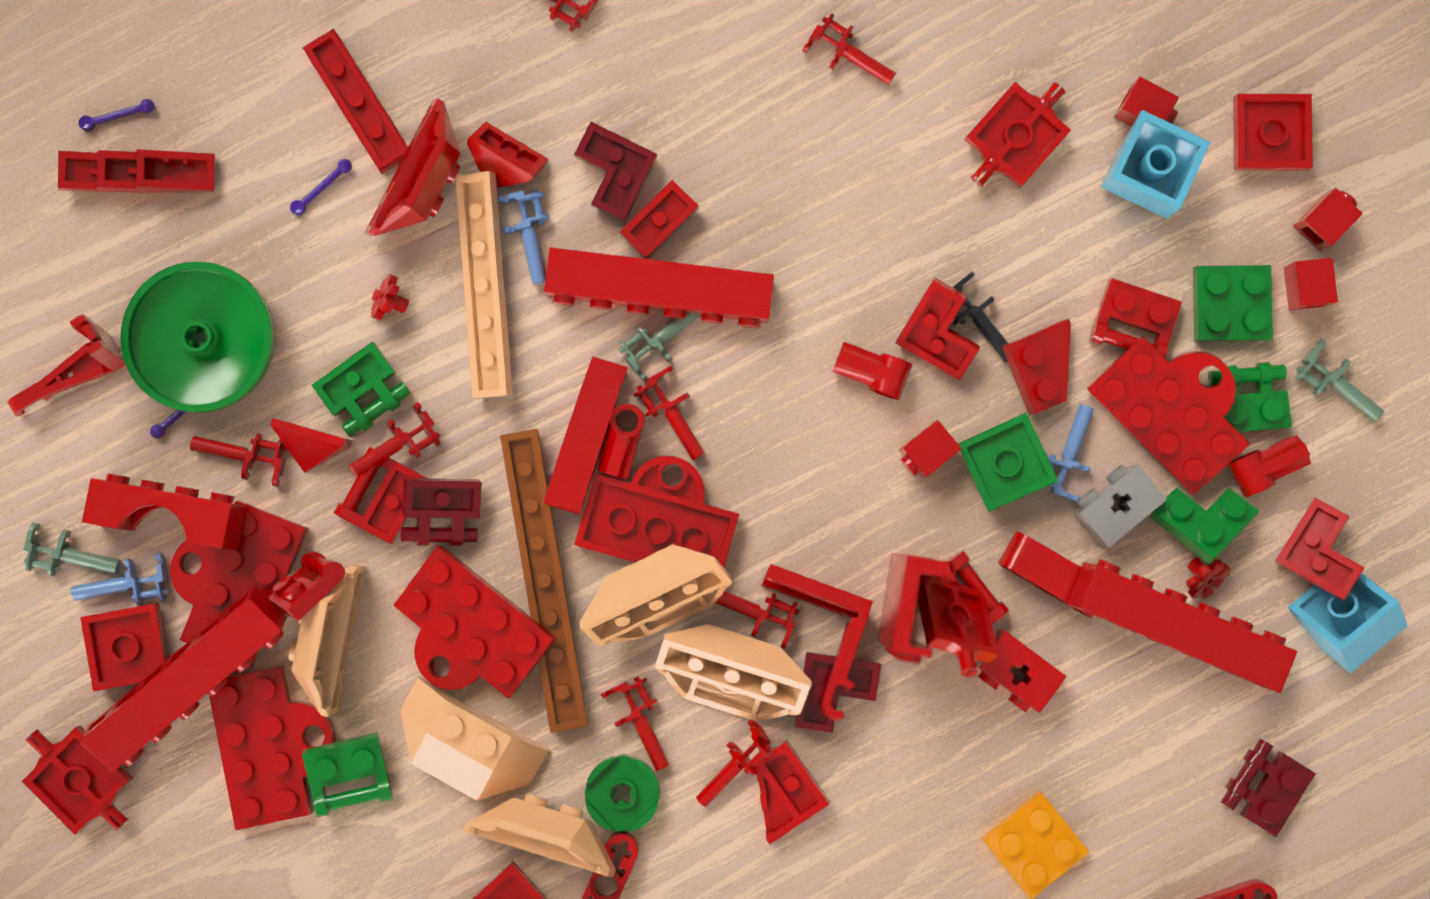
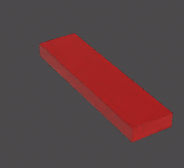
[302,28,408,174]

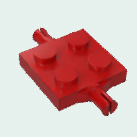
[964,82,1071,188]
[917,561,999,677]
[21,725,133,835]

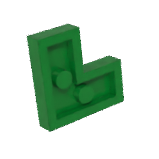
[1150,487,1259,565]

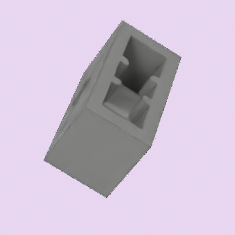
[1073,464,1167,548]

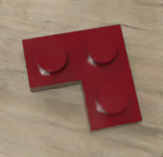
[574,121,658,223]
[795,651,881,733]

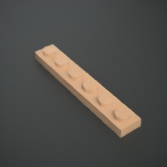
[455,171,513,399]

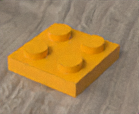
[981,791,1089,899]

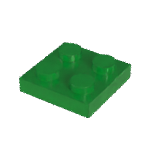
[1193,265,1273,342]
[958,412,1059,513]

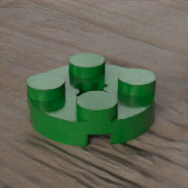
[585,754,660,832]

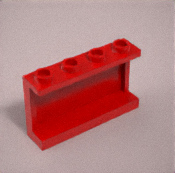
[877,553,947,663]

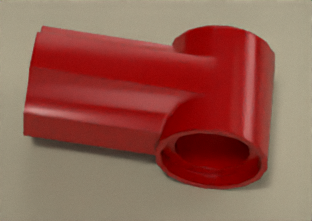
[832,342,913,400]
[597,404,646,479]
[1228,435,1311,497]

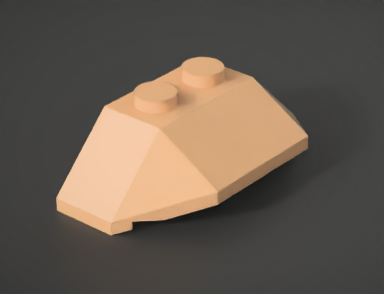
[579,545,733,647]
[289,565,366,717]
[655,624,812,721]
[400,677,549,801]
[464,793,616,877]

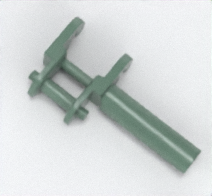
[618,312,700,382]
[1295,338,1384,422]
[23,522,121,577]

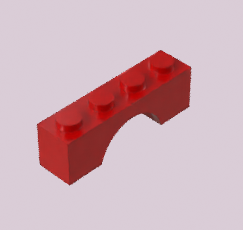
[81,473,247,551]

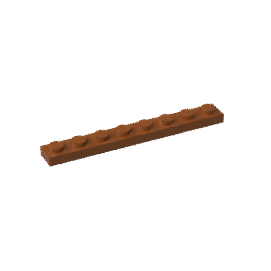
[500,429,589,733]

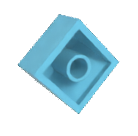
[1100,110,1211,219]
[1288,573,1408,674]

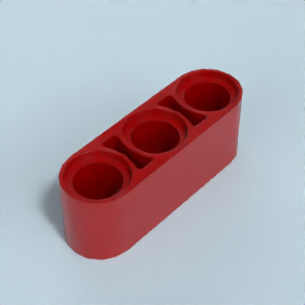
[998,531,1093,619]

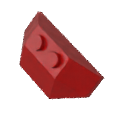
[364,98,461,236]

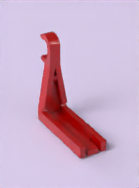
[7,314,126,417]
[761,564,873,720]

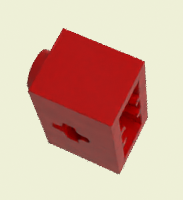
[975,629,1067,713]

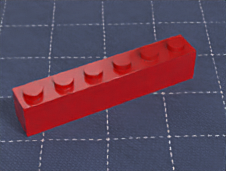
[544,247,774,328]
[1066,559,1298,693]
[79,585,287,773]

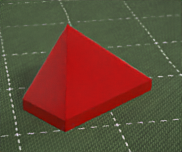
[467,121,549,188]
[271,418,353,473]

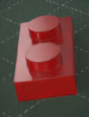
[620,180,699,259]

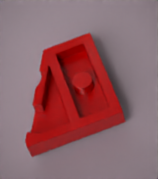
[755,739,830,844]

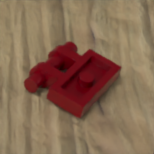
[400,478,482,546]
[1221,738,1316,837]

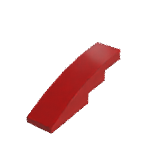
[58,149,215,193]
[544,356,628,515]

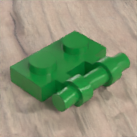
[311,341,411,437]
[1208,362,1292,432]

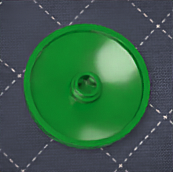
[120,261,275,413]

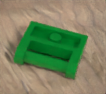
[302,732,393,818]

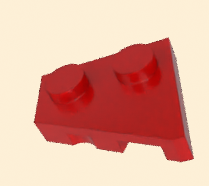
[1002,319,1071,415]

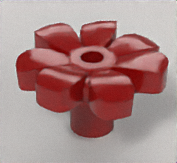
[371,274,409,321]
[1186,558,1231,599]

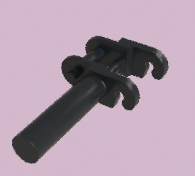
[953,271,1008,363]

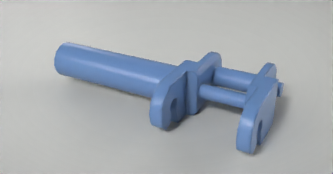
[497,190,550,285]
[1044,404,1094,502]
[71,552,169,606]

